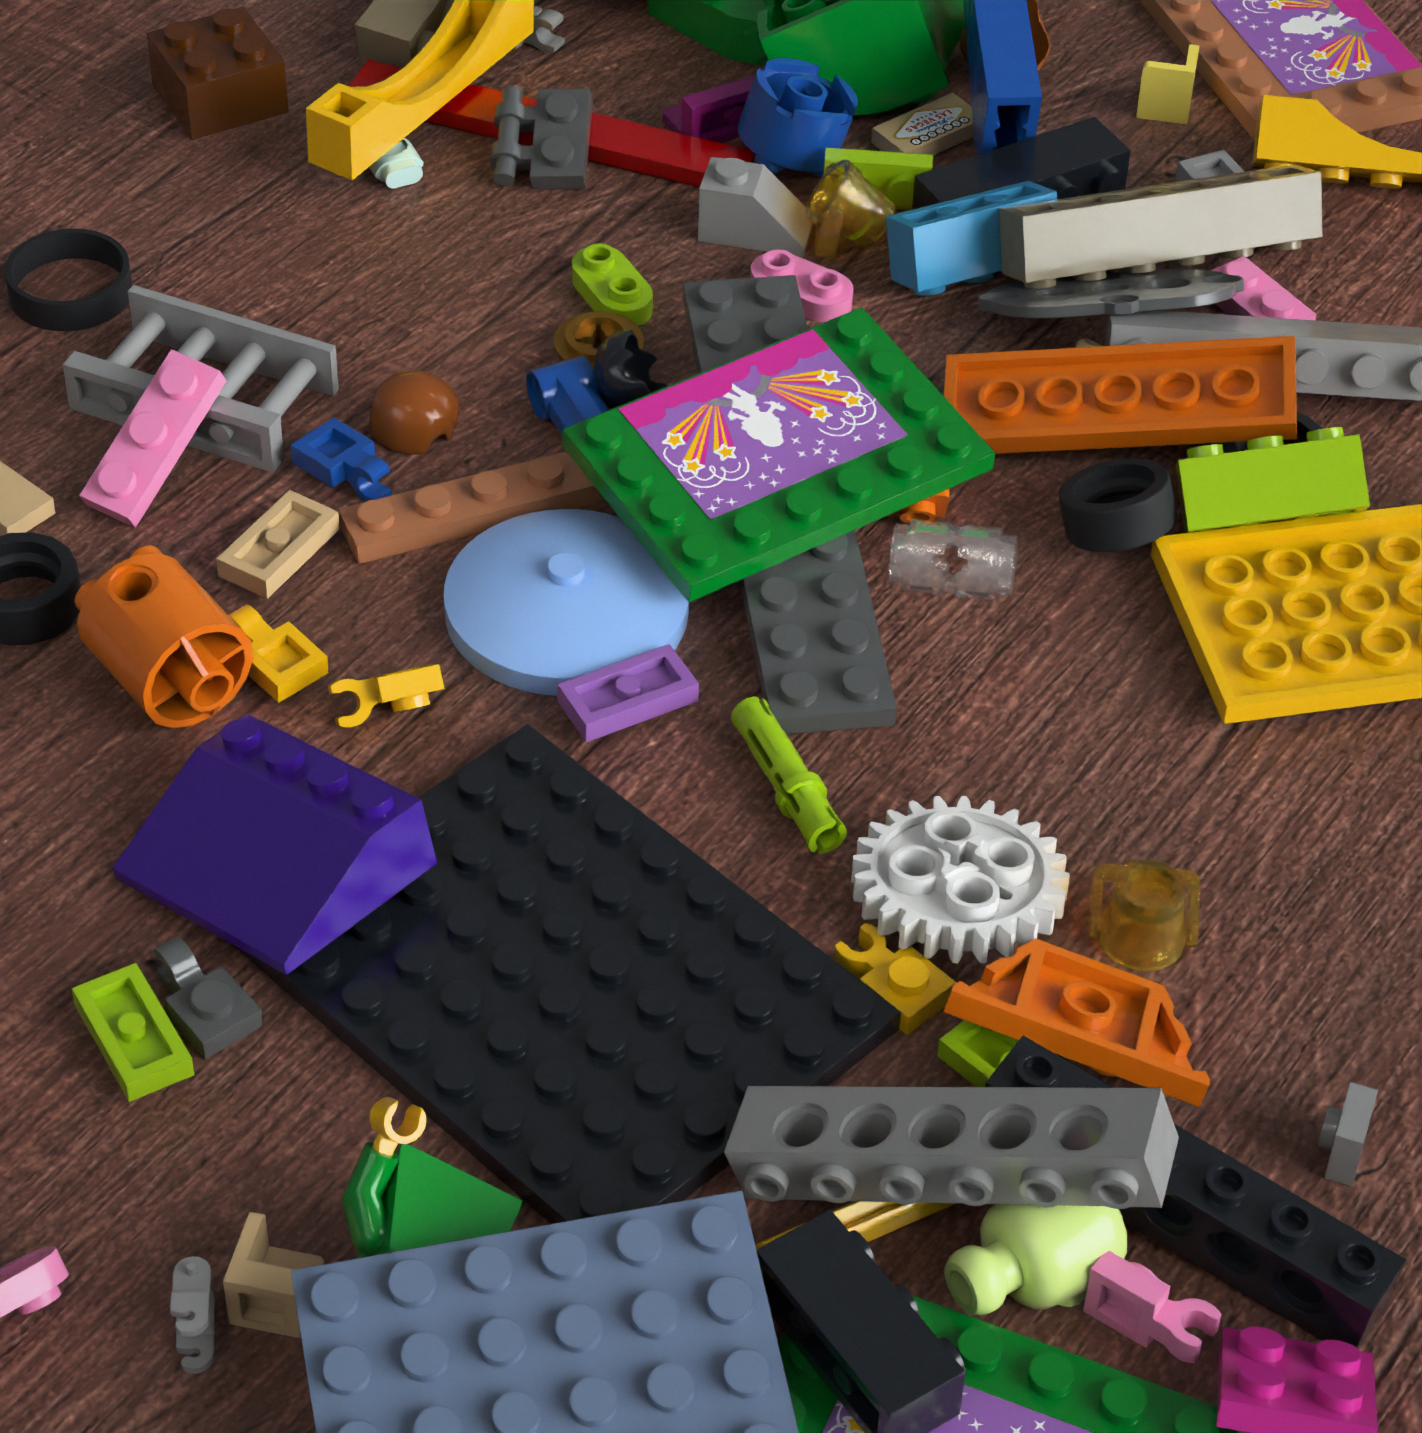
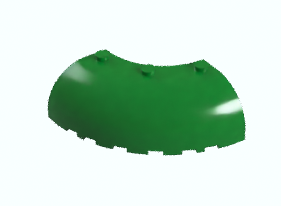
[757,0,965,115]

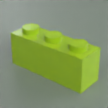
[1175,427,1370,533]

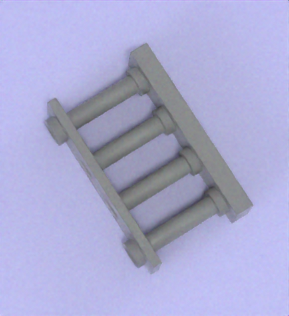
[63,285,339,473]

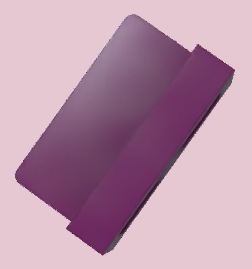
[663,75,755,143]

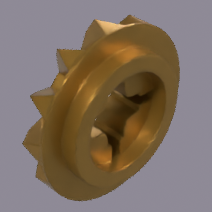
[553,312,644,373]

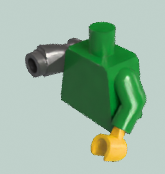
[342,1097,522,1259]

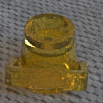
[805,159,895,259]
[1088,860,1200,971]

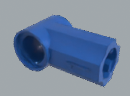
[526,356,609,436]

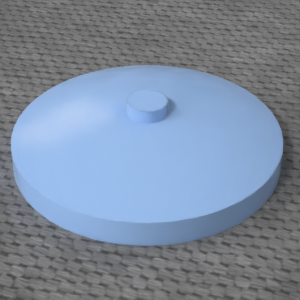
[443,509,689,696]

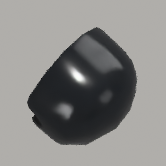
[594,329,668,409]

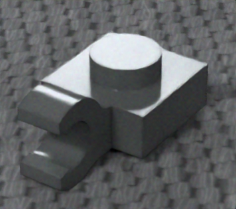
[154,936,263,1060]

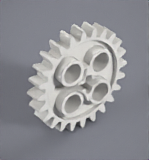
[851,796,1070,964]

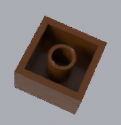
[146,7,289,140]

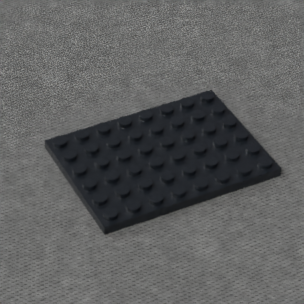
[232,724,901,1224]

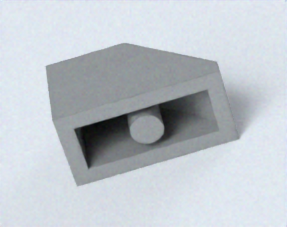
[698,157,815,257]

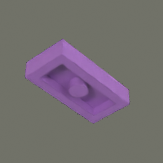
[557,644,699,742]

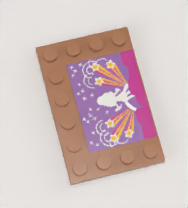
[1139,0,1422,140]

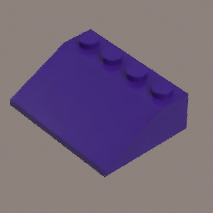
[112,713,437,975]

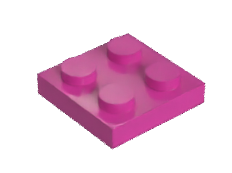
[1216,1326,1378,1433]

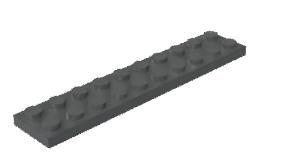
[682,275,897,734]

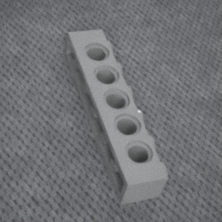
[724,1086,1179,1209]

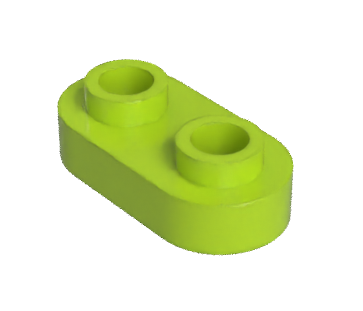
[572,243,653,326]

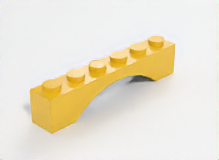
[306,0,534,180]
[1252,95,1422,189]

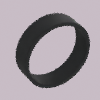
[5,229,132,331]

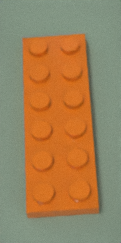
[944,336,1297,454]

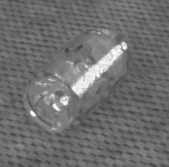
[889,519,1018,601]

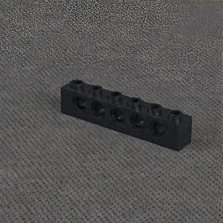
[985,1035,1407,1349]

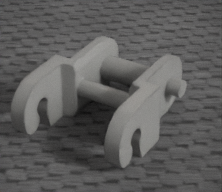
[170,1256,215,1374]

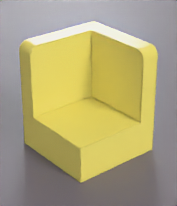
[1136,44,1200,125]

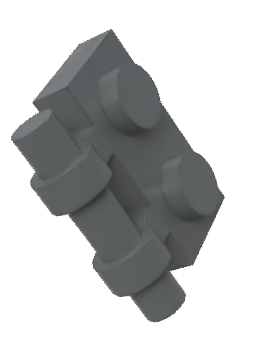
[490,86,593,189]

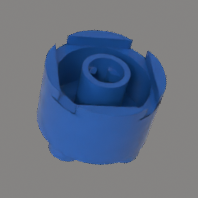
[737,58,858,176]

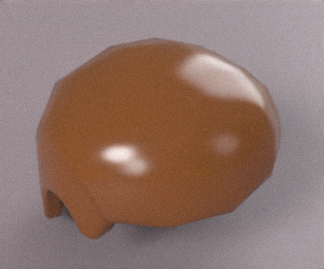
[368,370,461,455]

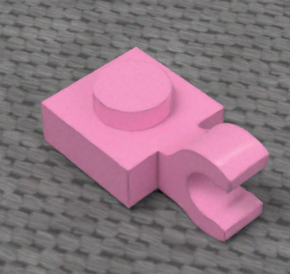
[1083,1251,1222,1364]

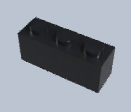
[756,1209,966,1433]

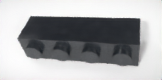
[912,117,1131,210]

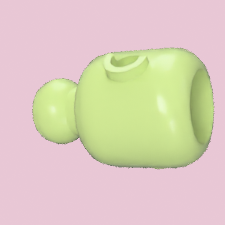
[944,1204,1127,1316]

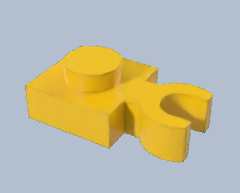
[834,923,957,1035]

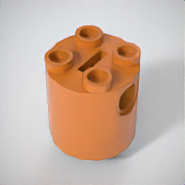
[74,545,253,729]

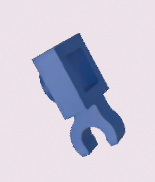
[290,418,392,502]

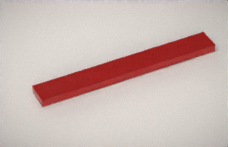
[348,60,756,187]

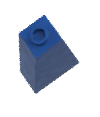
[963,0,1042,155]

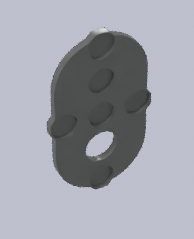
[978,269,1244,318]

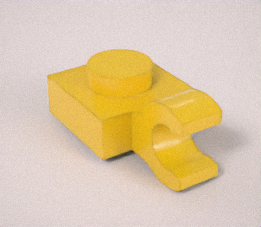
[229,604,328,703]
[328,664,445,727]

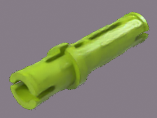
[731,696,847,854]

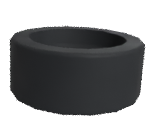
[1059,458,1177,552]
[0,532,81,645]

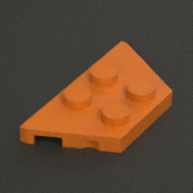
[943,938,1210,1107]

